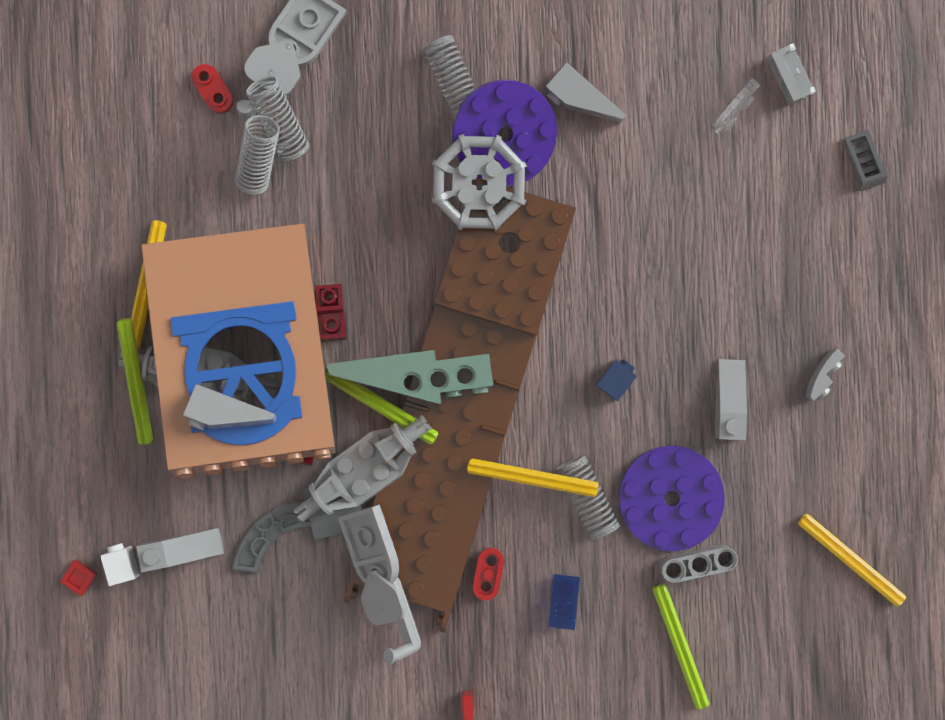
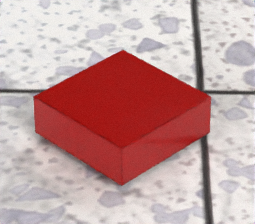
[60,559,98,597]
[461,690,474,720]

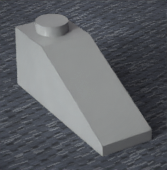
[545,63,626,123]
[715,359,747,440]
[183,384,277,431]
[136,527,225,573]

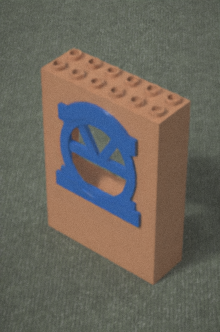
[142,224,336,479]

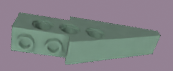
[328,350,493,404]

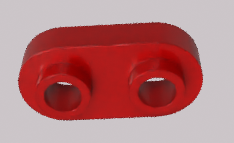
[192,64,234,114]
[473,547,504,601]

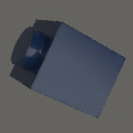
[595,359,637,401]

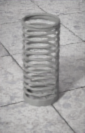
[422,35,474,121]
[246,77,309,161]
[235,115,279,195]
[556,455,620,541]

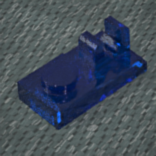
[548,574,580,630]

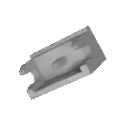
[766,43,816,105]

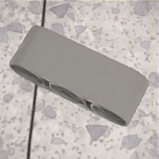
[659,545,738,583]

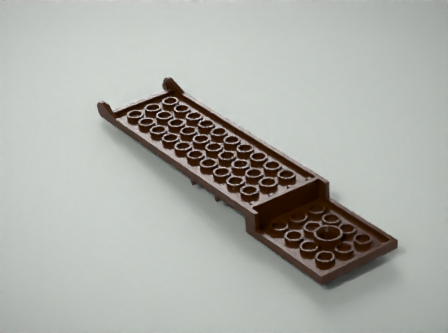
[343,177,576,633]

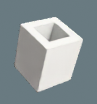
[101,543,140,586]

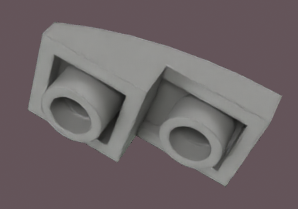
[805,348,845,401]

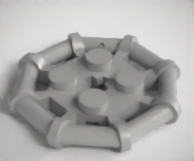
[431,134,527,231]

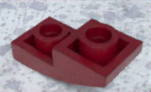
[315,284,347,342]

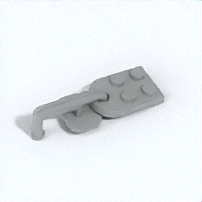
[236,0,347,124]
[338,505,421,664]

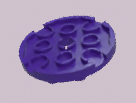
[452,79,557,187]
[619,445,725,551]

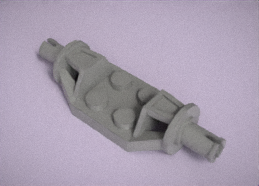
[119,345,279,401]
[293,415,432,522]

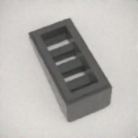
[843,130,888,191]

